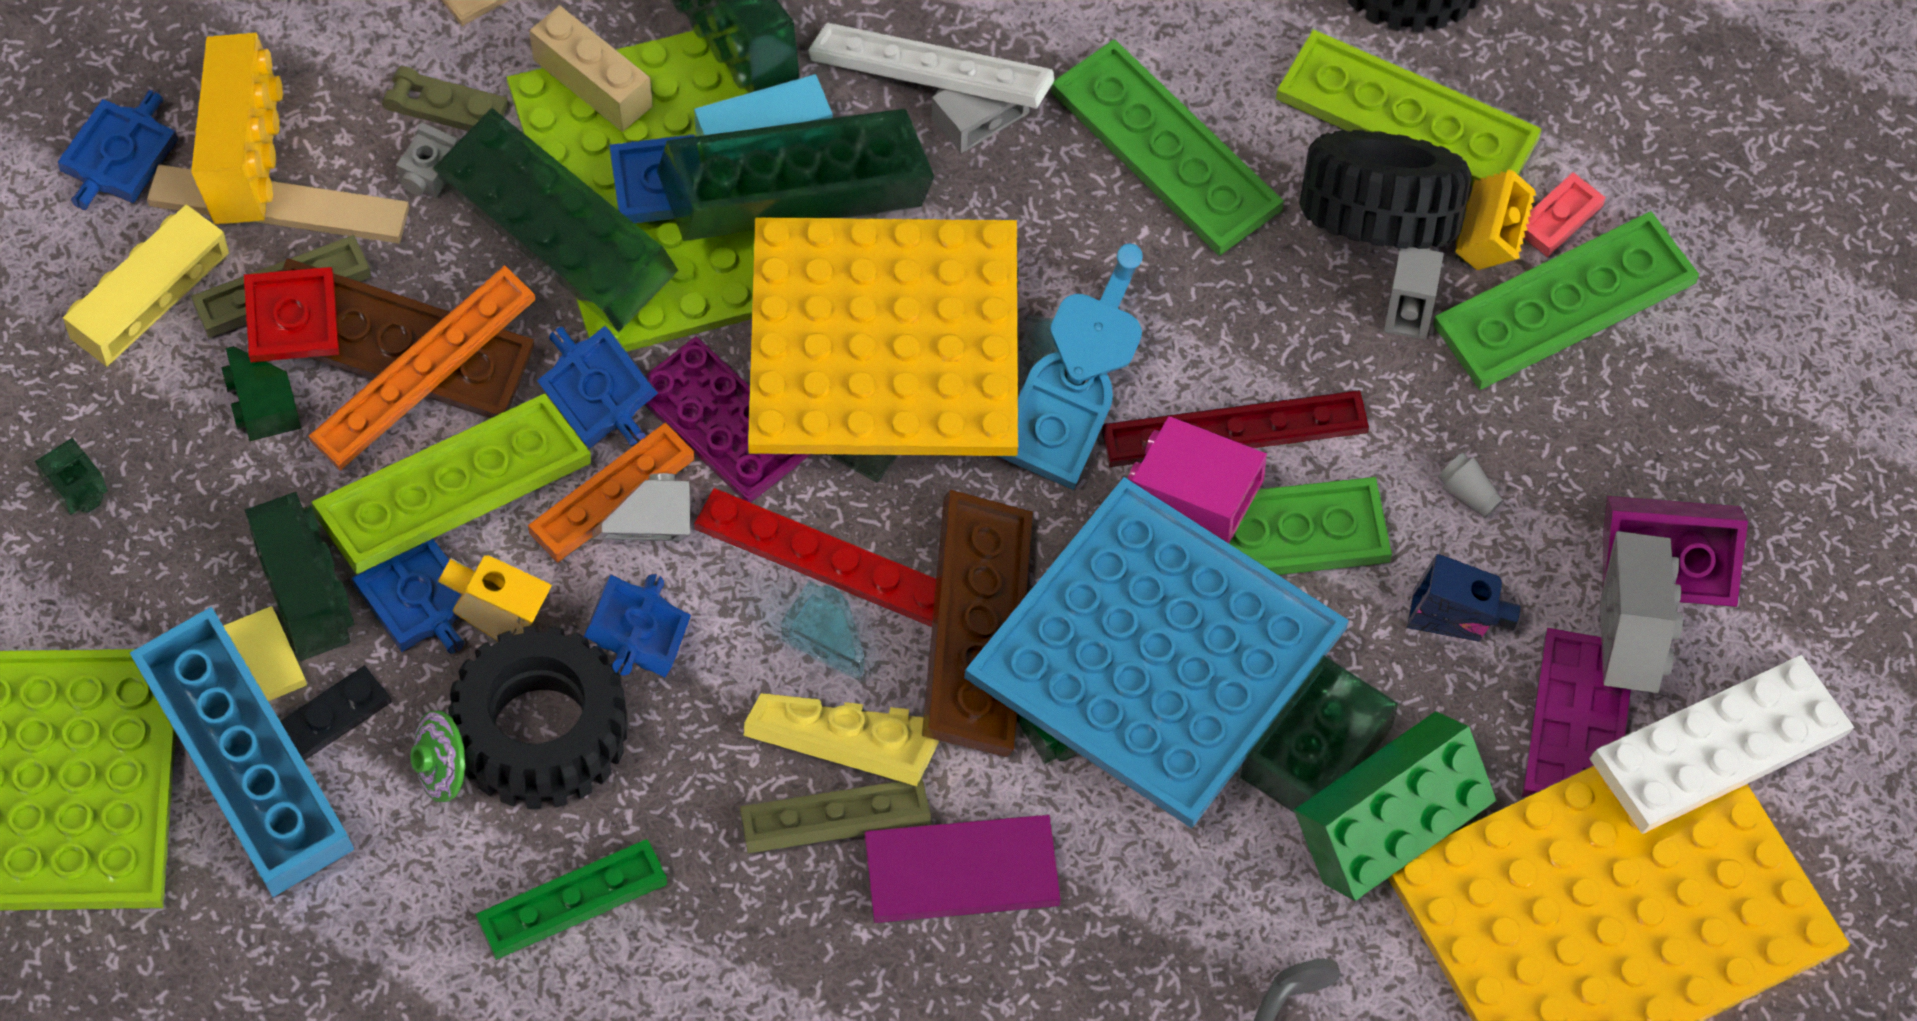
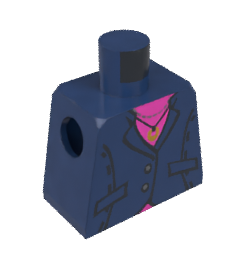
[1407,554,1521,642]

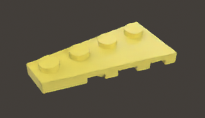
[744,693,939,786]

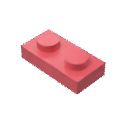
[1524,172,1605,257]

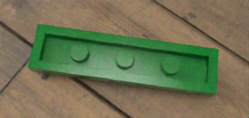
[475,839,668,960]

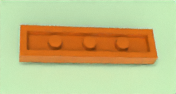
[528,422,695,563]

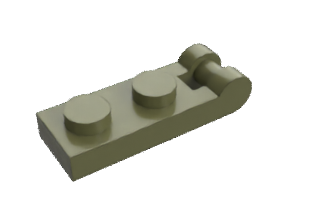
[382,66,508,138]

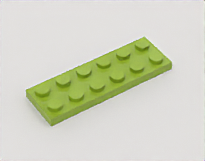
[1276,29,1542,186]
[311,393,591,575]

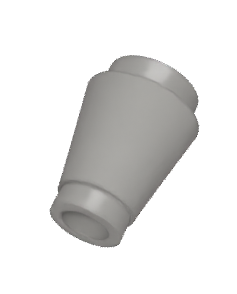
[1438,453,1504,518]

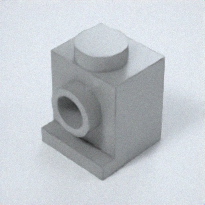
[396,122,462,198]

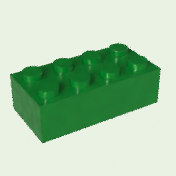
[1294,711,1497,901]

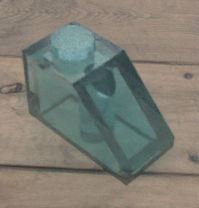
[781,581,865,682]

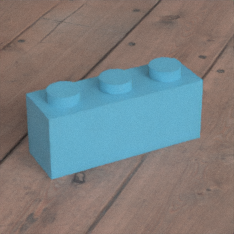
[694,74,833,173]

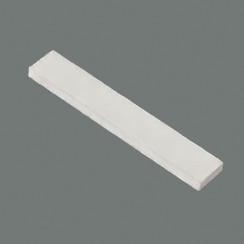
[808,23,1054,108]

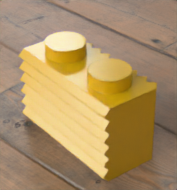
[1456,169,1536,270]

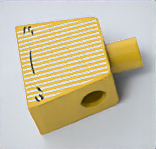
[438,555,552,641]

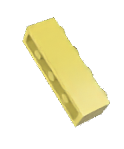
[63,204,229,367]

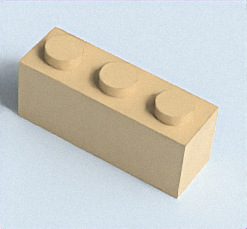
[529,5,652,132]

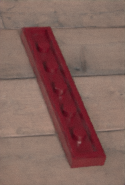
[1101,390,1369,468]

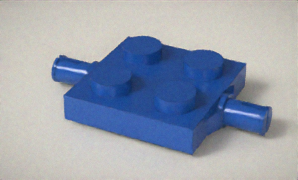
[57,90,178,210]
[537,326,658,448]
[352,539,465,654]
[583,574,691,678]

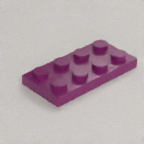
[1522,627,1631,798]

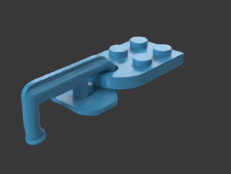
[997,243,1143,490]

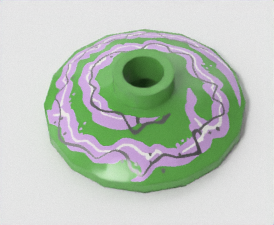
[410,711,465,802]

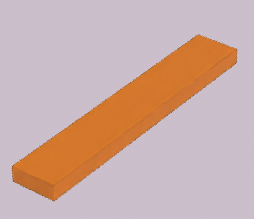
[309,265,535,471]

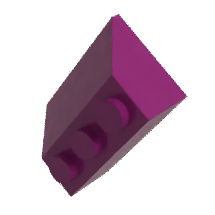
[1602,496,1748,607]

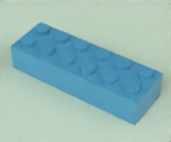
[130,606,355,897]

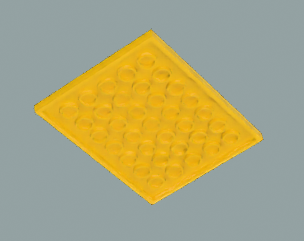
[1388,766,1850,1021]

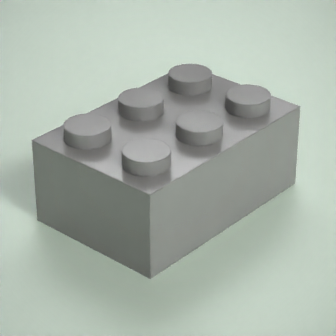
[1600,531,1683,693]

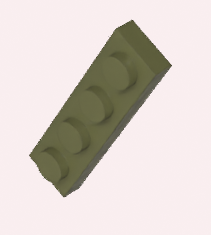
[191,235,371,339]
[740,778,931,854]

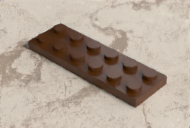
[282,258,535,418]
[922,489,1033,757]

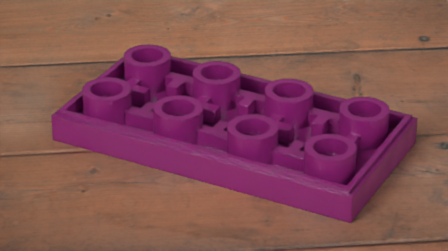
[645,336,811,503]
[865,814,1061,923]

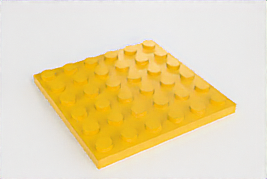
[748,218,1018,456]

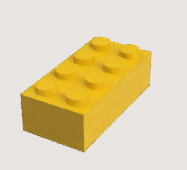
[191,32,283,225]

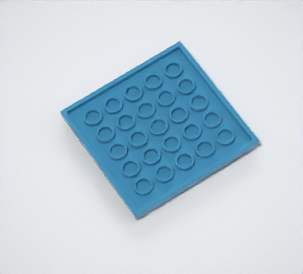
[965,477,1349,828]

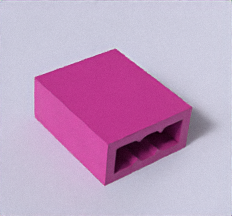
[1127,416,1267,543]

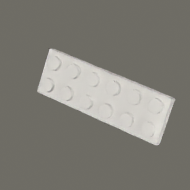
[1589,655,1854,834]

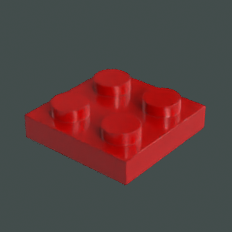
[244,267,340,363]

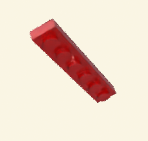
[694,488,936,627]

